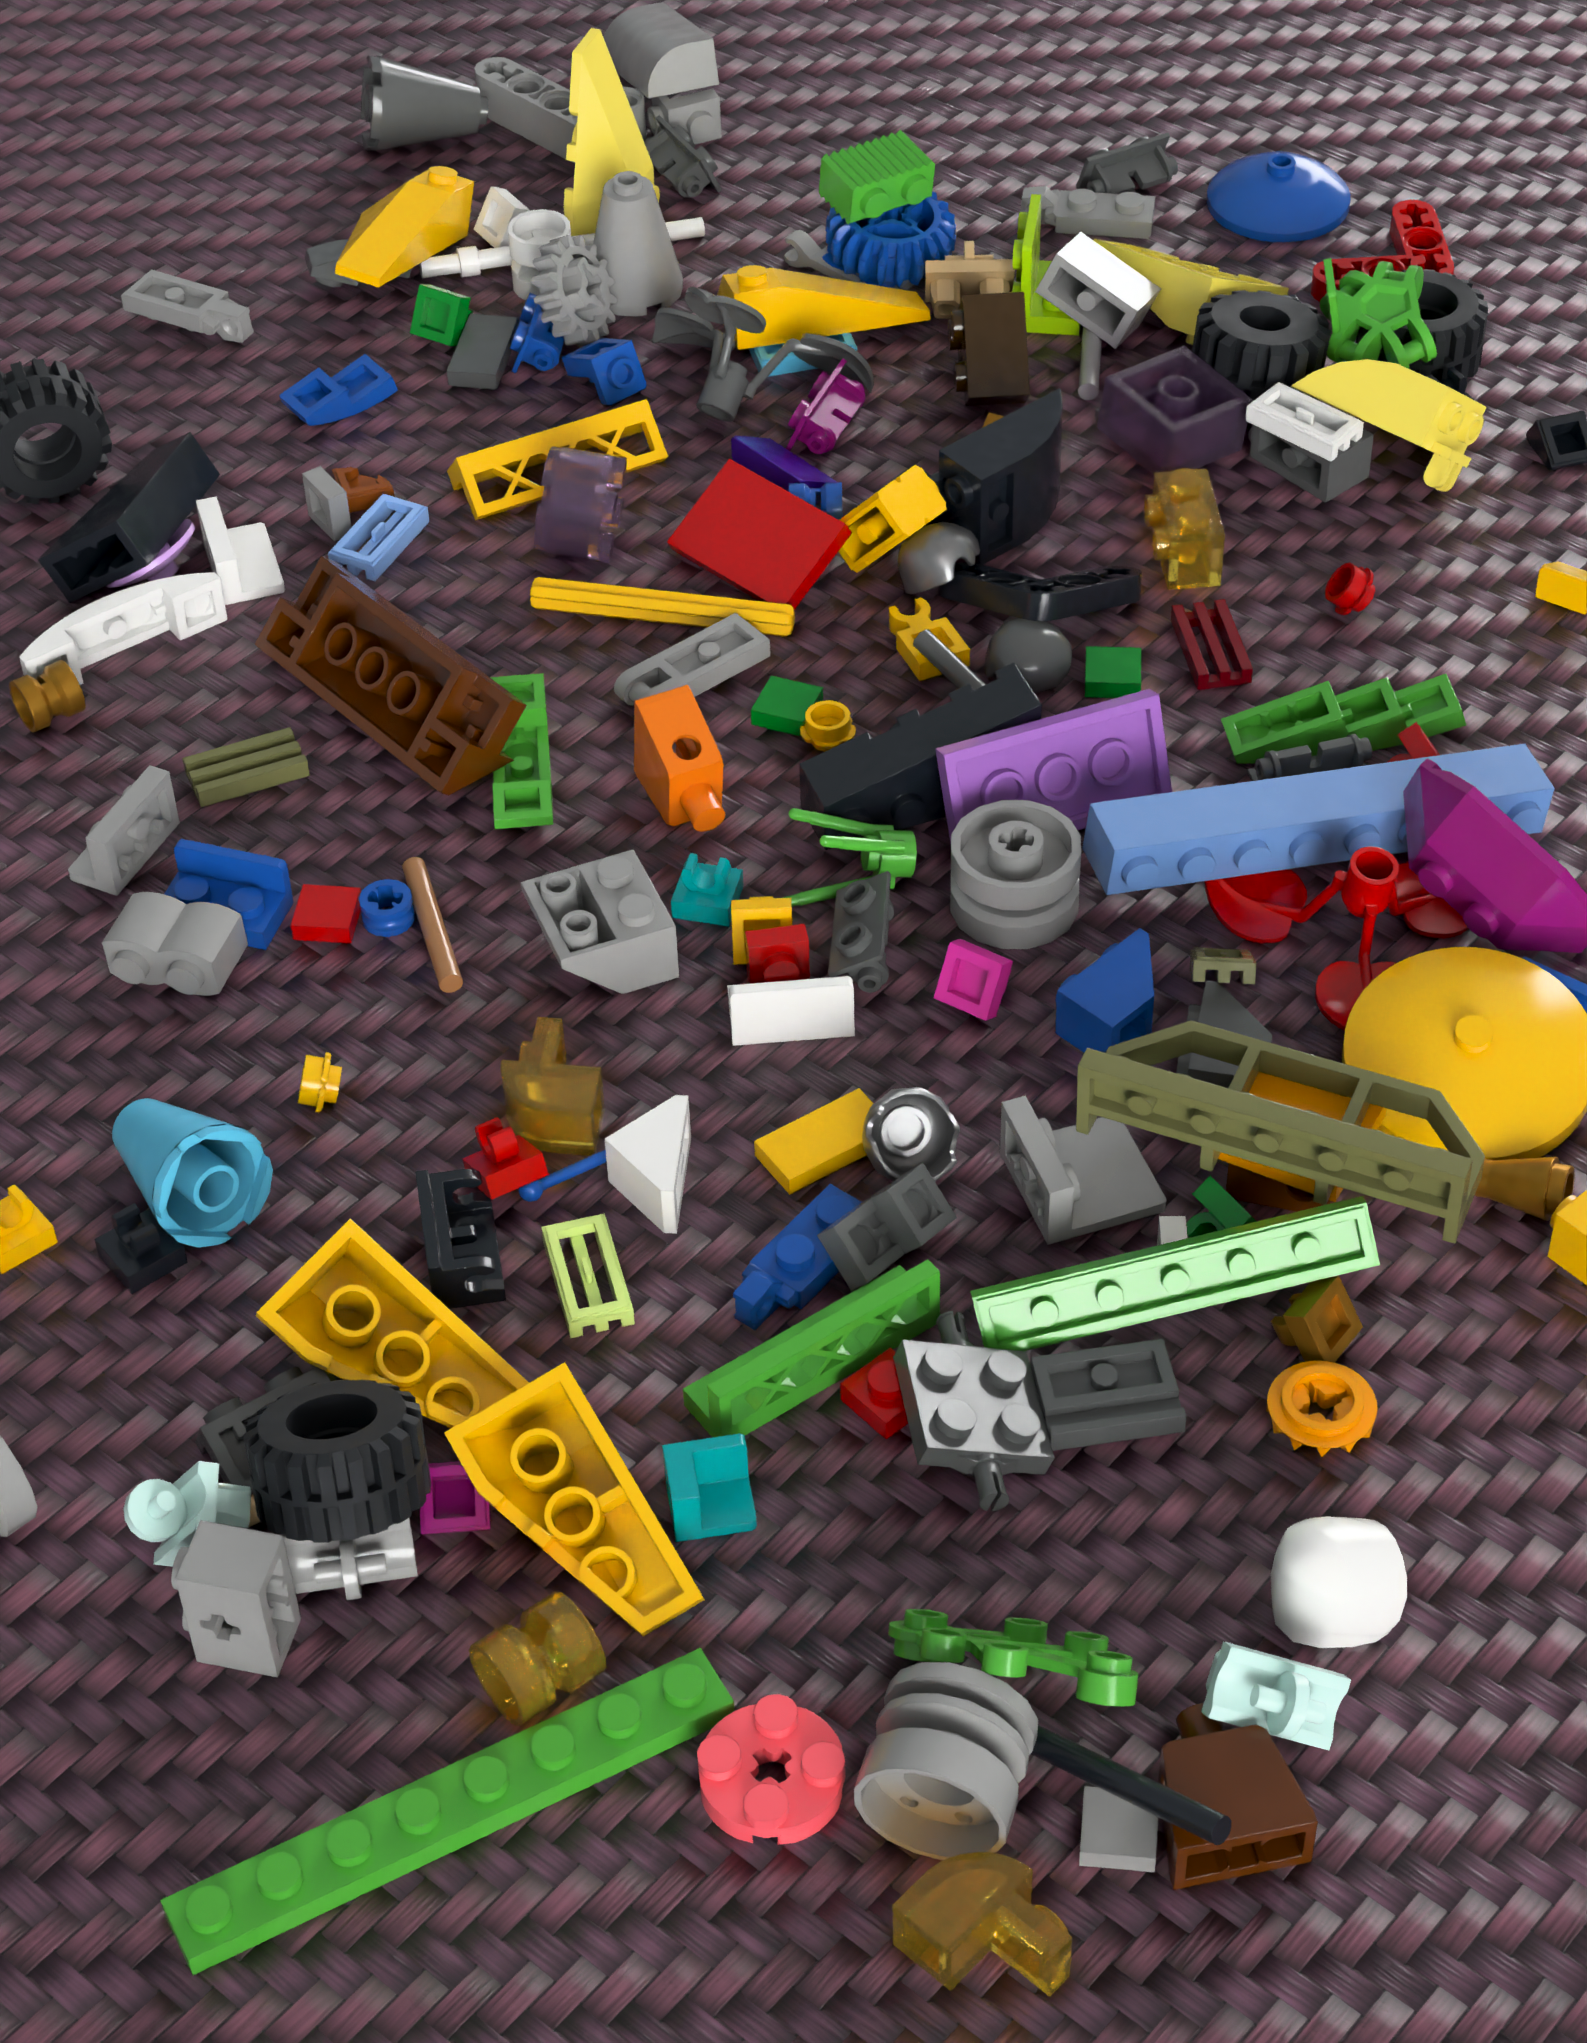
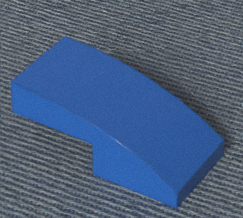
[279,354,398,426]

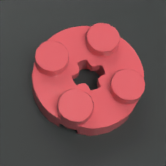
[697,1694,846,1845]

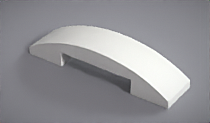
[19,572,228,685]

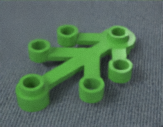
[888,1609,1138,1707]

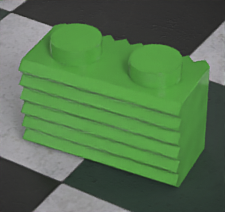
[819,130,935,224]

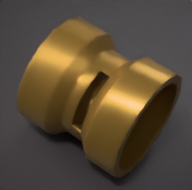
[9,660,86,732]

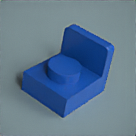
[562,338,647,405]

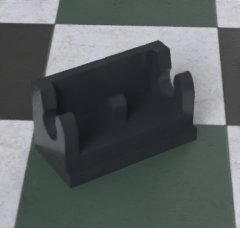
[415,1169,506,1309]

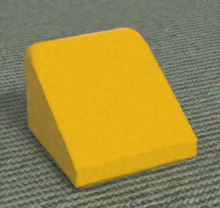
[1535,561,1587,615]

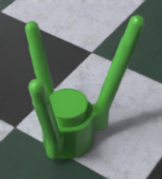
[781,808,917,907]

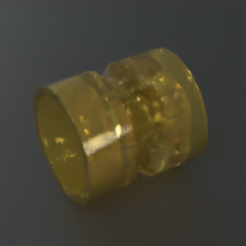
[469,1591,607,1727]

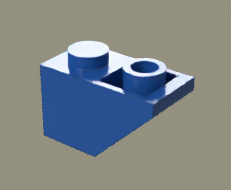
[1055,928,1154,1053]

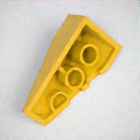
[335,166,474,287]

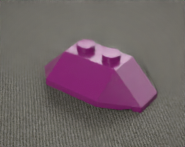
[1403,758,1587,953]

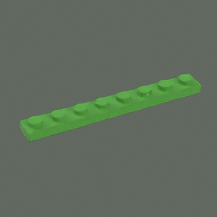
[160,1648,735,1975]

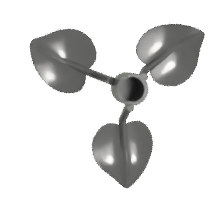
[653,287,874,422]

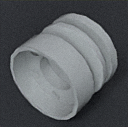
[854,1662,1038,1862]

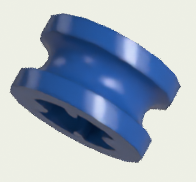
[359,879,415,937]

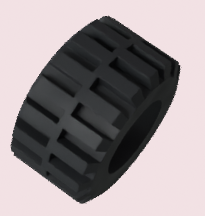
[1356,269,1488,381]
[0,359,112,504]
[244,1380,431,1543]

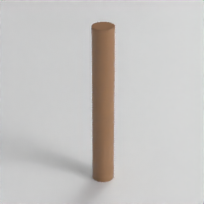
[402,857,463,993]

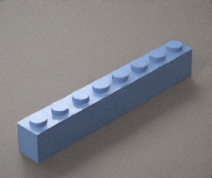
[1082,744,1555,895]

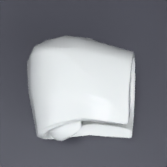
[1271,1516,1407,1648]

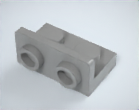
[68,765,180,896]

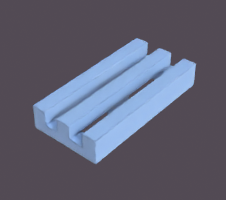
[328,494,430,581]

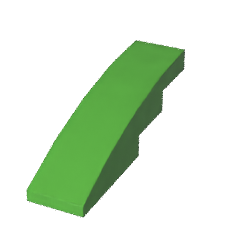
[1221,674,1466,764]

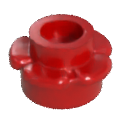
[1325,563,1375,615]

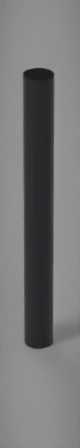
[1031,1725,1232,1845]

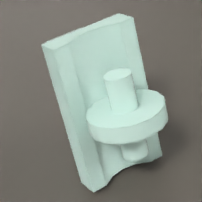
[123,1461,251,1567]
[1201,1641,1351,1750]

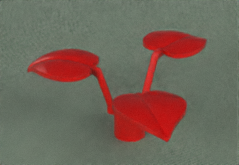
[1204,846,1469,1031]

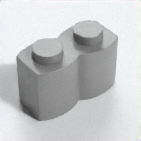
[102,892,248,996]

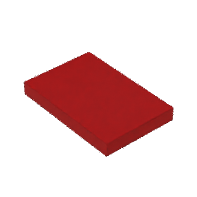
[667,458,852,610]

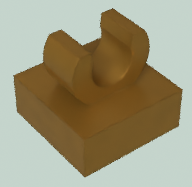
[1271,1275,1363,1363]

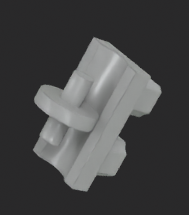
[281,1517,418,1600]

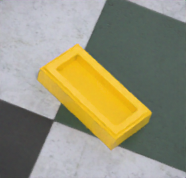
[754,1088,874,1195]

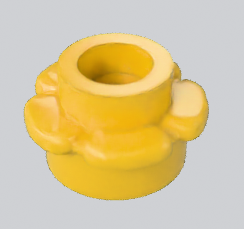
[800,700,856,752]
[298,1052,342,1113]

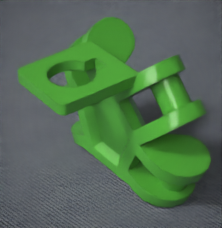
[1320,258,1437,369]

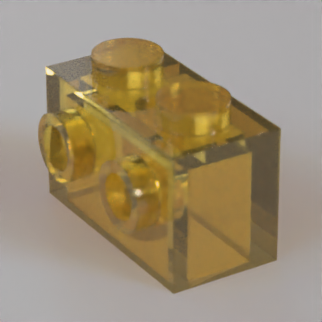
[1144,468,1225,590]

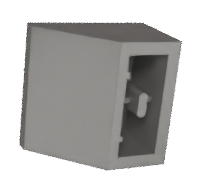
[521,849,679,994]

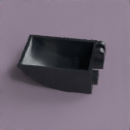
[925,388,1063,565]

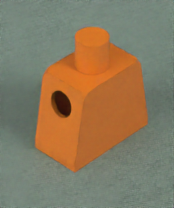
[634,685,726,832]

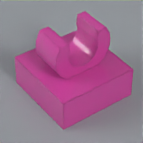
[933,939,1013,1021]

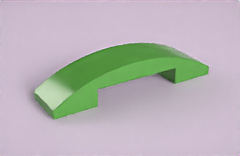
[490,673,553,829]

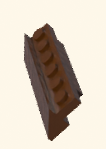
[255,556,527,796]

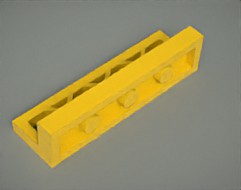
[447,399,668,520]

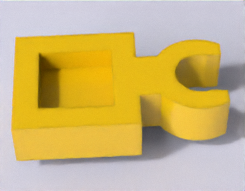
[889,597,970,681]

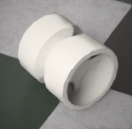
[508,209,571,300]

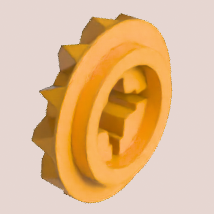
[1266,1361,1377,1457]

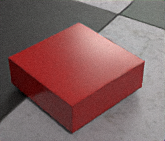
[291,884,361,943]

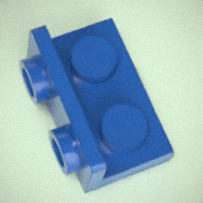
[164,839,294,950]

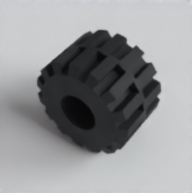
[1187,290,1331,424]

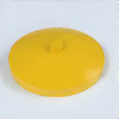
[1342,947,1587,1160]

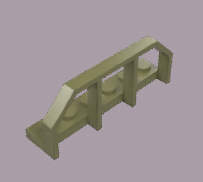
[1076,1020,1485,1244]

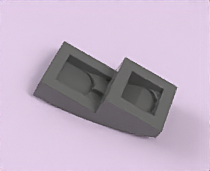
[817,1163,957,1291]

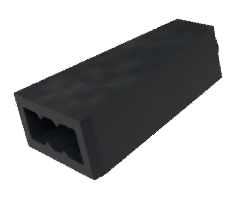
[38,432,220,603]

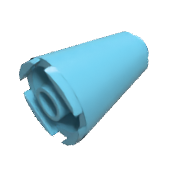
[112,1098,273,1248]

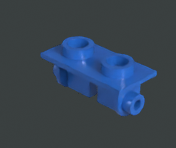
[509,292,564,373]

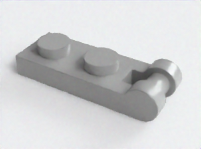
[614,613,770,706]

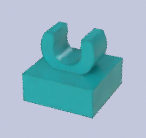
[671,853,744,926]

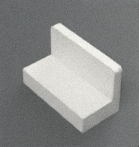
[196,496,285,605]
[727,976,855,1046]

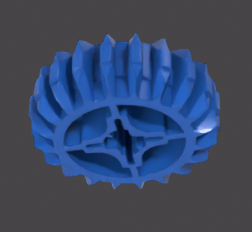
[825,191,956,288]

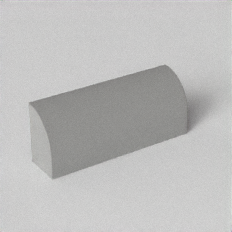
[603,2,719,99]

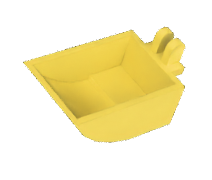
[1291,359,1487,492]

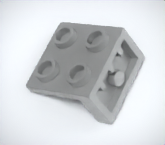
[1000,1095,1166,1245]

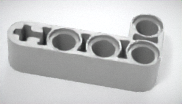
[474,57,647,164]

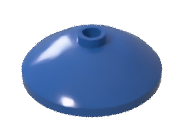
[1207,151,1350,242]

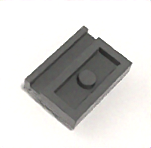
[1031,1338,1186,1451]

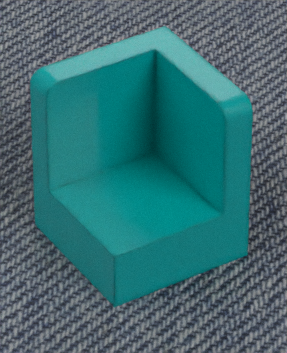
[662,1434,757,1542]

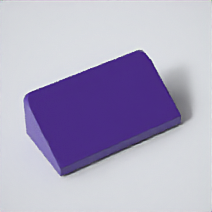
[731,436,837,504]

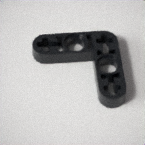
[939,562,1142,621]

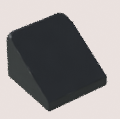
[1526,411,1587,471]

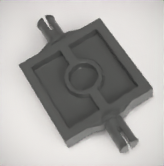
[893,1311,1055,1511]

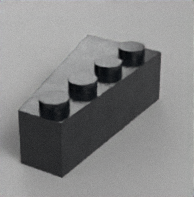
[799,663,1042,850]

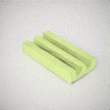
[541,1213,635,1338]

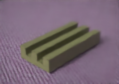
[182,727,310,807]
[1189,947,1257,985]

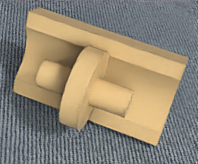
[925,241,1015,319]

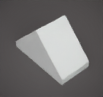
[604,1095,691,1234]

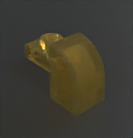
[501,1017,605,1156]
[893,1852,1072,1997]

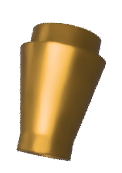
[1475,1157,1575,1221]

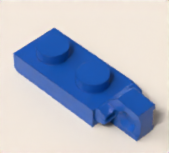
[733,1184,862,1330]

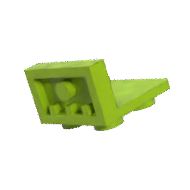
[1012,194,1081,336]

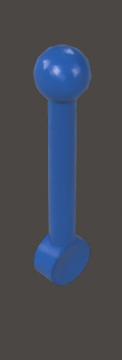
[518,1149,607,1202]

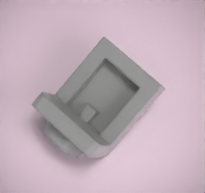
[647,88,722,145]

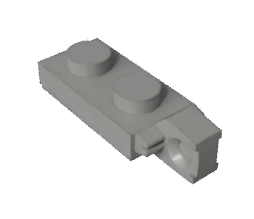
[1021,186,1156,239]
[121,269,254,343]

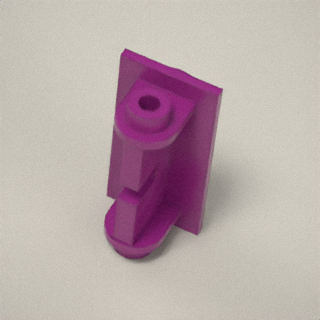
[786,358,866,454]

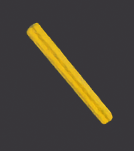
[530,577,795,637]

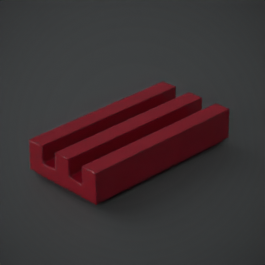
[1171,599,1253,690]

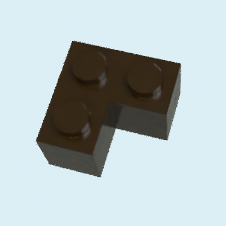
[948,292,1030,406]

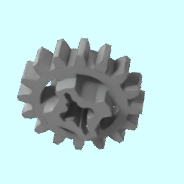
[531,234,617,346]

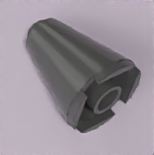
[361,55,488,151]

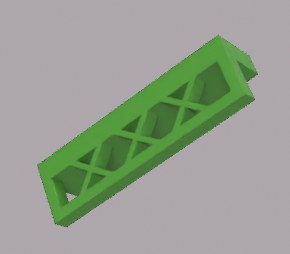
[683,1259,940,1437]

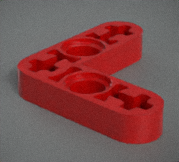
[1311,200,1454,302]

